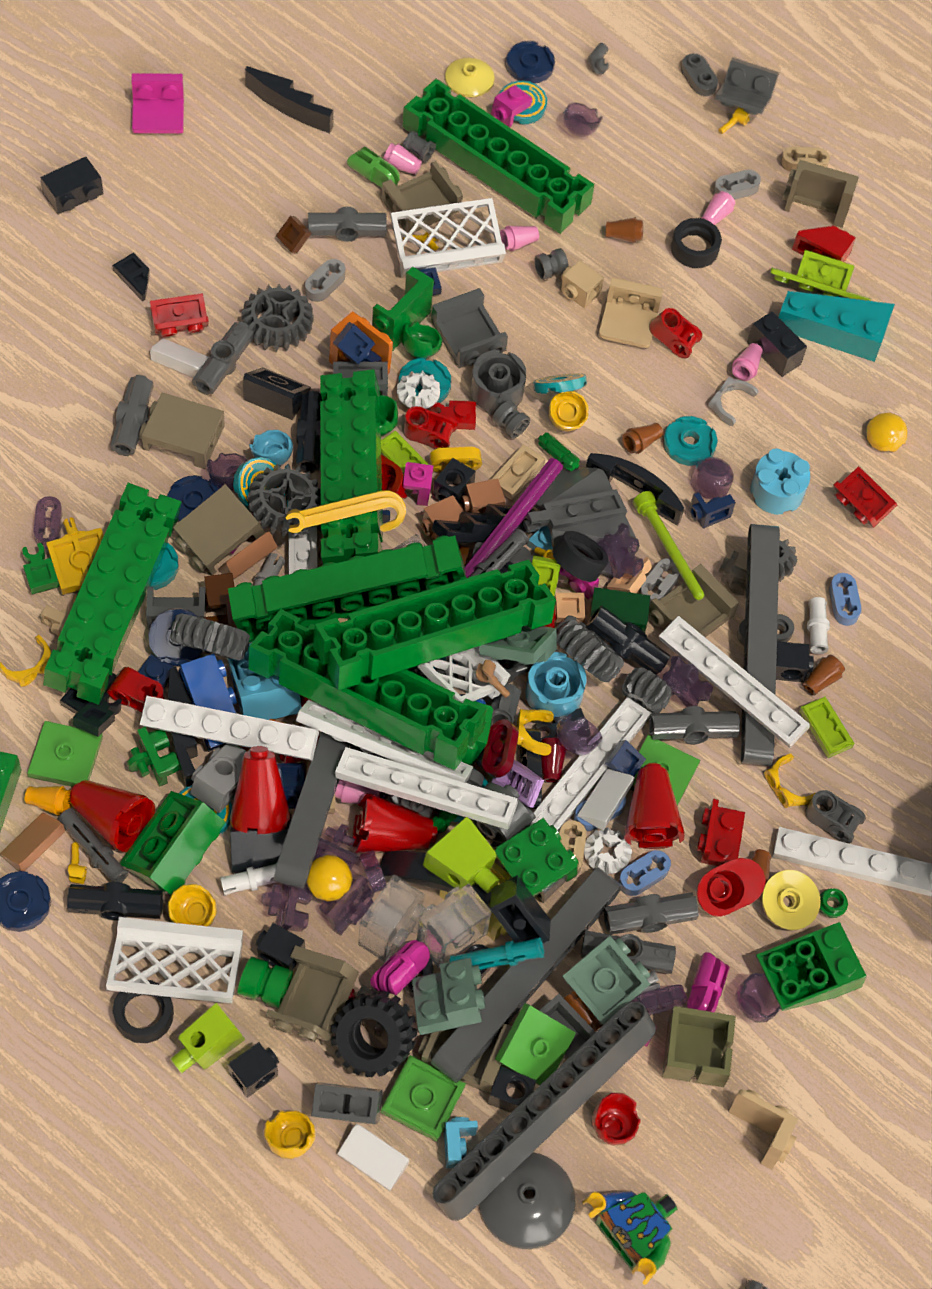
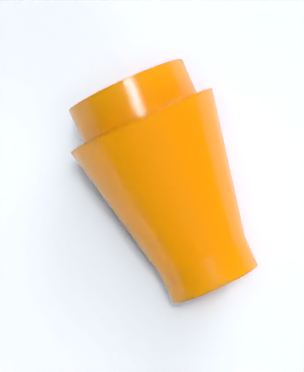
[25,786,71,816]

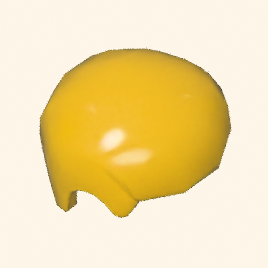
[548,391,589,432]
[867,412,908,452]
[306,855,352,902]
[168,884,217,927]
[264,1110,315,1159]

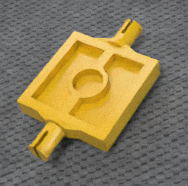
[46,517,104,595]

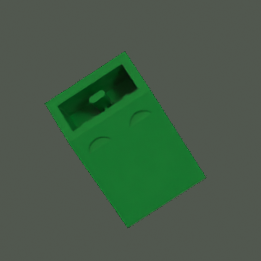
[756,922,867,1011]

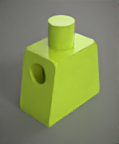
[423,817,500,893]
[170,1003,245,1073]

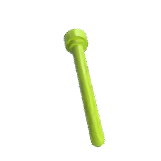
[633,491,704,600]

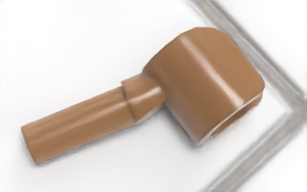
[476,660,510,698]

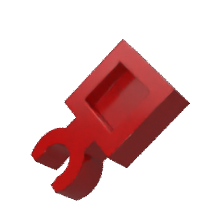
[430,400,476,430]

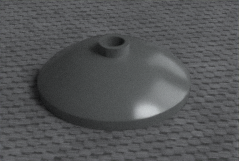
[479,1152,575,1250]

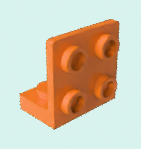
[329,311,393,374]

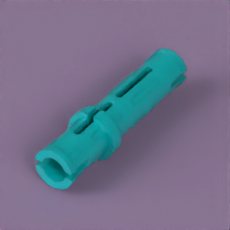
[449,938,545,970]

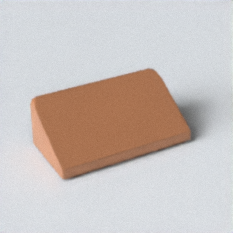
[218,531,277,579]
[0,812,65,871]

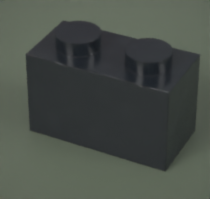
[40,156,103,215]
[747,311,807,377]
[490,875,551,943]

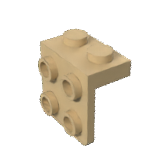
[599,277,663,348]
[729,1089,798,1170]

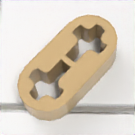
[781,146,830,172]
[559,820,586,874]

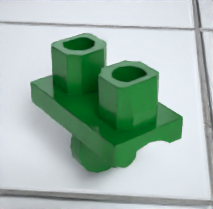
[127,727,180,787]

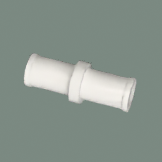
[807,597,830,654]
[220,864,277,896]

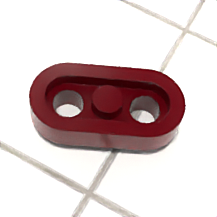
[482,719,519,778]

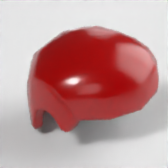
[592,1093,641,1146]

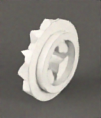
[397,370,440,409]
[584,827,632,874]

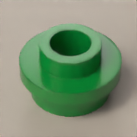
[819,888,848,918]

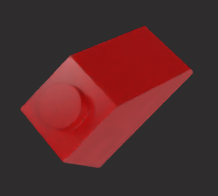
[792,225,856,262]

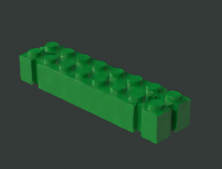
[403,78,595,234]
[320,369,383,564]
[43,483,181,705]
[228,536,467,643]
[313,560,556,690]
[248,609,487,771]

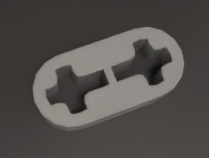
[714,170,761,200]
[305,259,345,302]
[639,558,680,606]

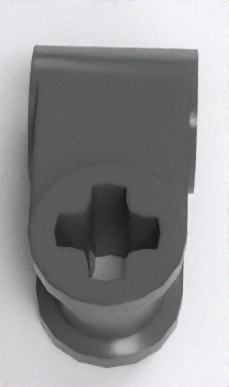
[805,790,866,843]

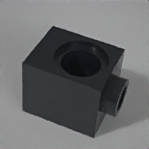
[433,458,476,505]
[776,641,814,683]
[255,923,305,971]
[228,1042,279,1098]
[488,1066,537,1113]

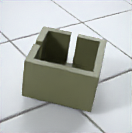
[662,1006,736,1087]

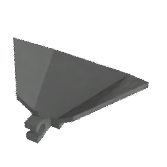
[523,466,636,579]

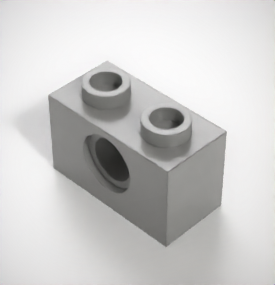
[190,743,247,813]

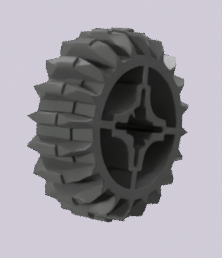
[242,284,314,352]
[247,463,321,537]
[170,613,250,660]
[556,615,624,683]

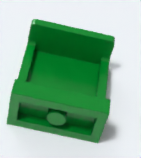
[372,266,434,352]

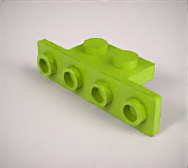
[770,250,871,301]

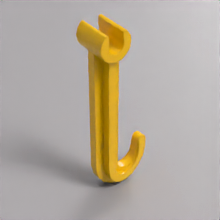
[286,490,406,533]

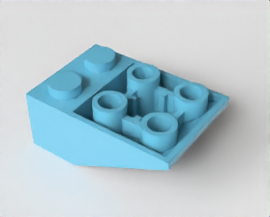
[227,643,302,720]

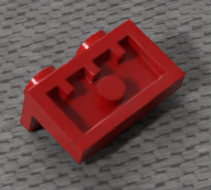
[697,799,745,866]

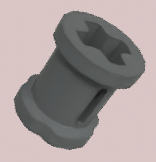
[402,131,436,163]

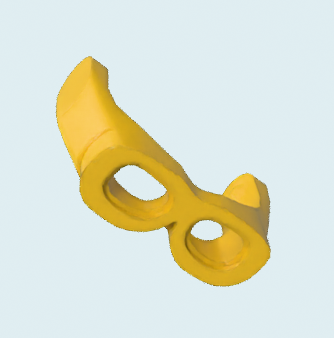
[0,634,51,687]
[516,709,554,756]
[764,753,816,808]

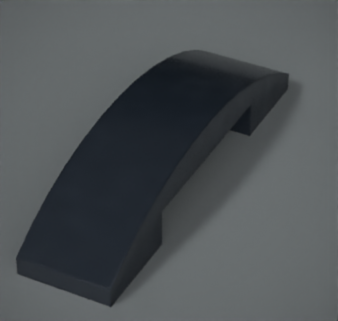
[586,453,684,526]
[375,851,499,908]

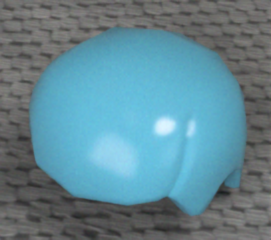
[249,429,293,466]

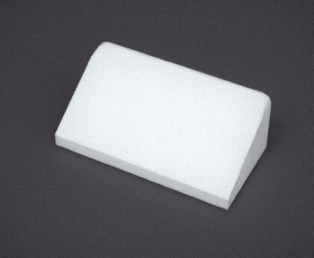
[150,338,209,378]
[578,769,635,831]
[338,1123,409,1191]

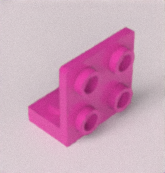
[131,73,184,133]

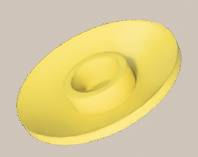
[445,58,495,97]
[762,870,820,930]

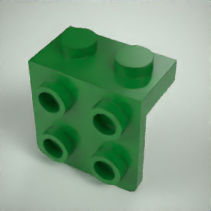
[495,817,579,897]

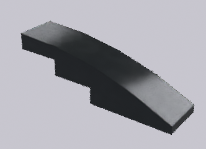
[245,66,334,134]
[431,504,536,543]
[168,666,198,787]

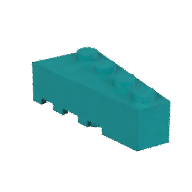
[779,291,895,362]

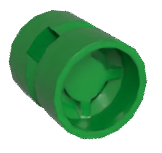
[237,956,293,1009]

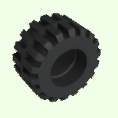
[331,990,417,1078]

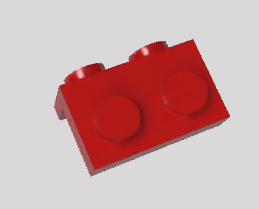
[150,293,209,337]
[833,466,898,528]

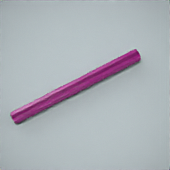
[465,458,563,578]

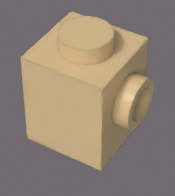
[561,260,604,309]

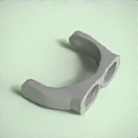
[708,377,758,426]

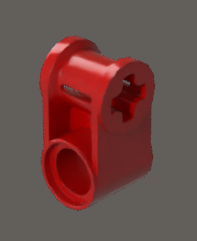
[650,308,703,358]
[403,406,458,449]
[107,667,165,713]

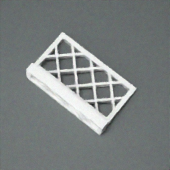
[390,198,506,278]
[417,646,511,703]
[106,917,243,1004]

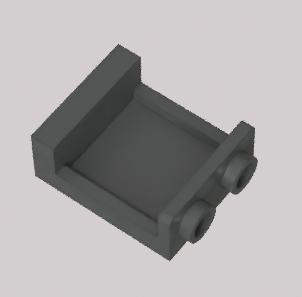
[431,288,508,368]

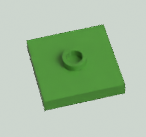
[28,721,103,787]
[630,735,701,806]
[495,1003,576,1085]
[380,1055,466,1142]

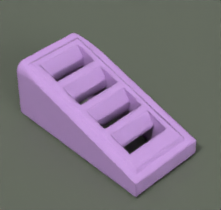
[492,760,544,808]

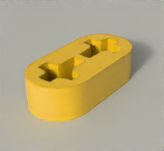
[429,447,482,473]

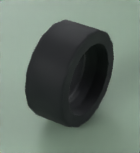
[671,218,722,268]
[552,531,609,582]
[113,980,174,1044]

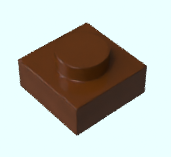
[276,216,312,253]

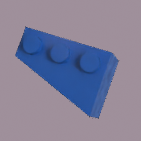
[178,654,237,752]

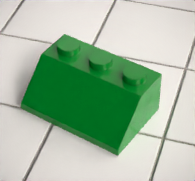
[120,791,226,896]

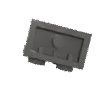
[715,58,780,115]

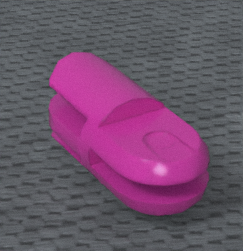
[371,940,430,996]
[687,952,730,1012]

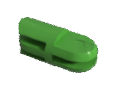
[347,146,400,188]

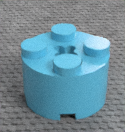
[750,449,810,515]
[525,652,587,717]

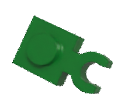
[22,543,60,594]

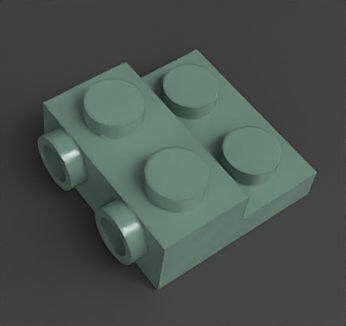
[479,625,557,665]
[562,936,651,1025]
[412,958,486,1035]

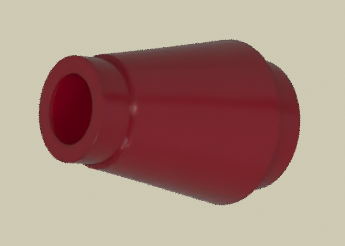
[541,738,567,783]

